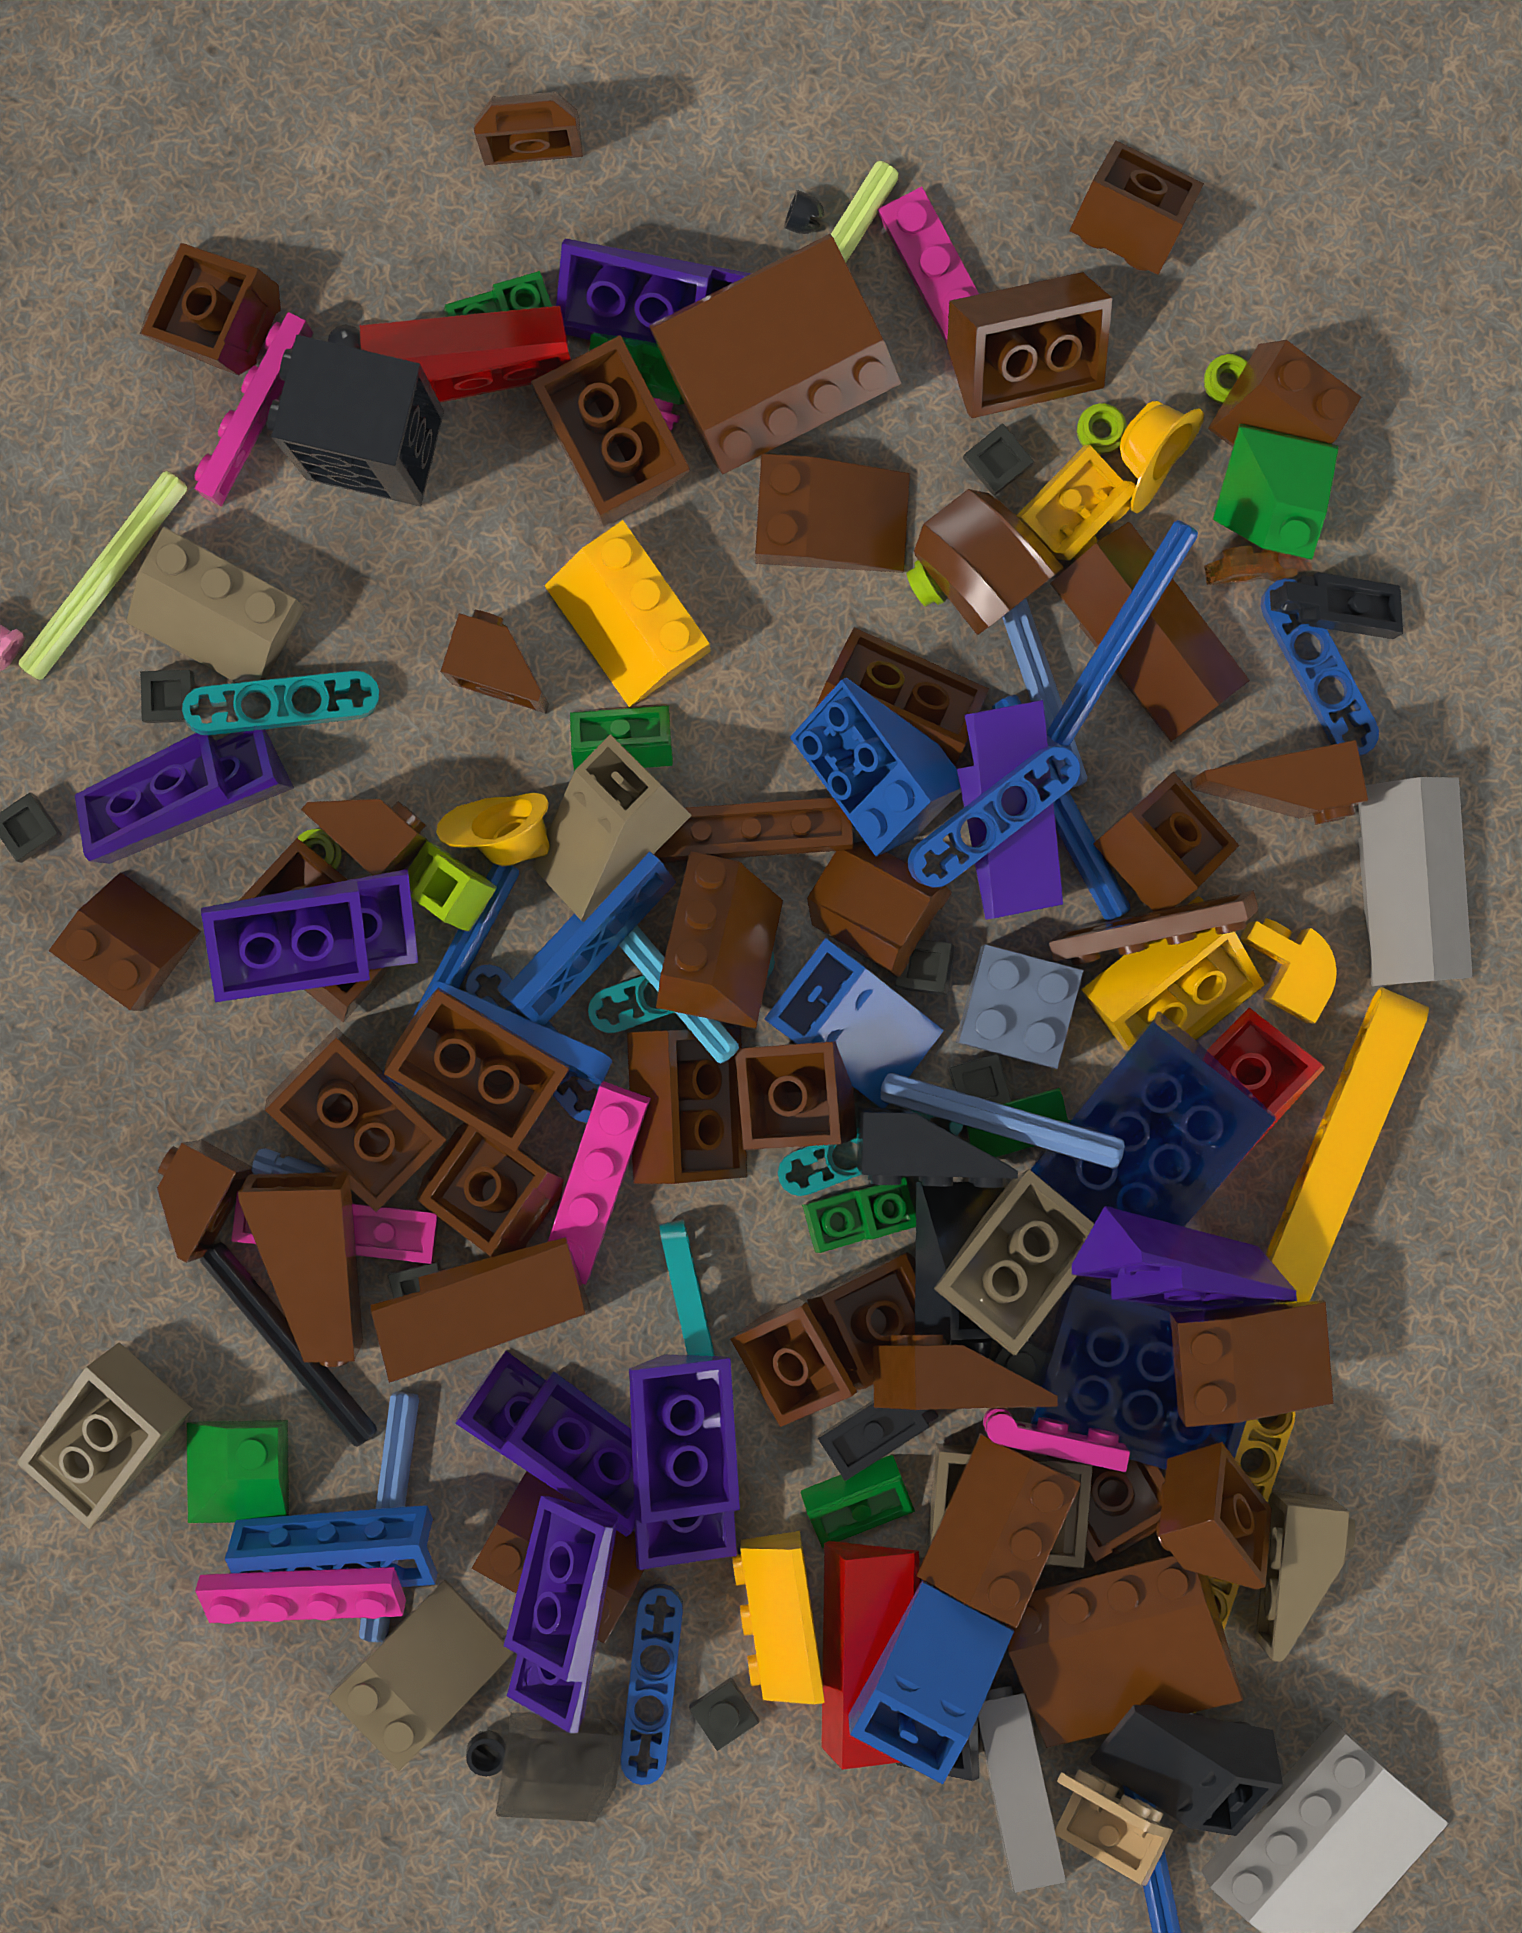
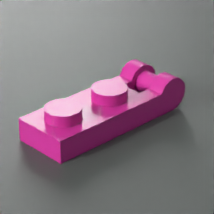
[983,1408,1130,1472]

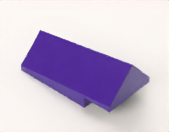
[556,238,752,344]
[957,700,1063,920]
[75,729,294,864]
[201,869,418,1002]
[1072,1206,1297,1310]
[455,1351,635,1537]
[629,1354,740,1570]
[504,1496,619,1733]

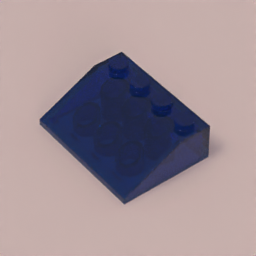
[1029,1011,1276,1227]
[1030,1277,1246,1470]

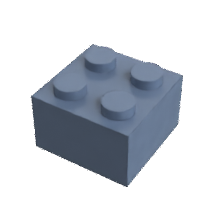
[955,945,1083,1069]

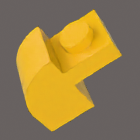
[1239,918,1337,1024]

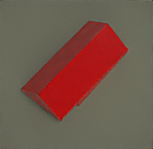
[359,306,572,403]
[1119,1008,1324,1221]
[821,1541,920,1770]

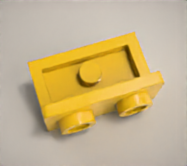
[1016,445,1136,560]

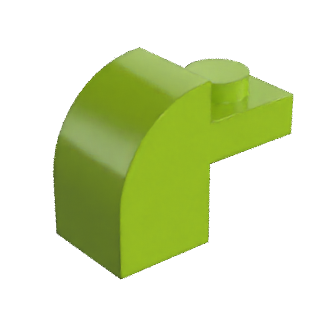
[408,840,497,931]

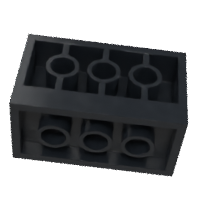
[267,334,444,507]

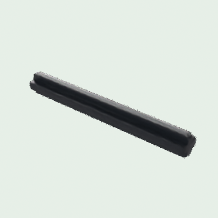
[200,1242,377,1447]

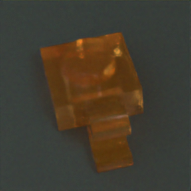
[1204,546,1297,585]

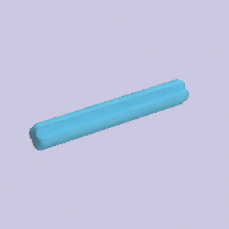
[619,926,739,1063]

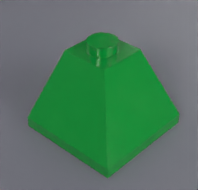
[1213,424,1339,560]
[186,1420,289,1523]

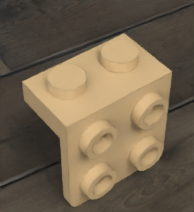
[1055,1769,1173,1886]

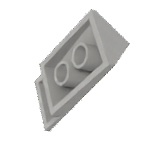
[1358,777,1473,986]

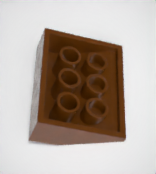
[649,234,901,475]
[1001,1554,1244,1748]

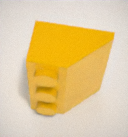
[544,520,711,708]
[1081,896,1265,1078]
[732,1531,825,1704]

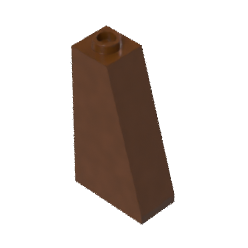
[238,1172,363,1367]

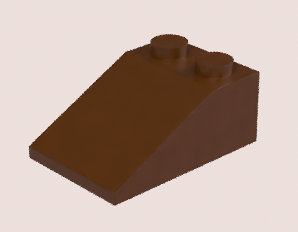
[755,454,910,573]
[1190,740,1368,825]
[265,1027,447,1212]
[1170,1300,1334,1427]
[873,1335,1058,1410]

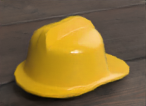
[1120,401,1204,514]
[436,793,550,866]

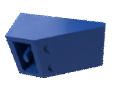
[790,678,961,857]
[764,938,944,1108]
[848,1580,1014,1784]

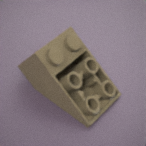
[533,735,692,923]

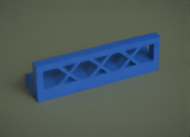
[500,851,676,1026]
[225,1505,438,1587]

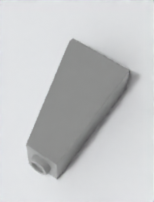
[977,1686,1066,1893]

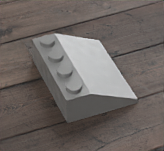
[1201,1720,1449,1933]

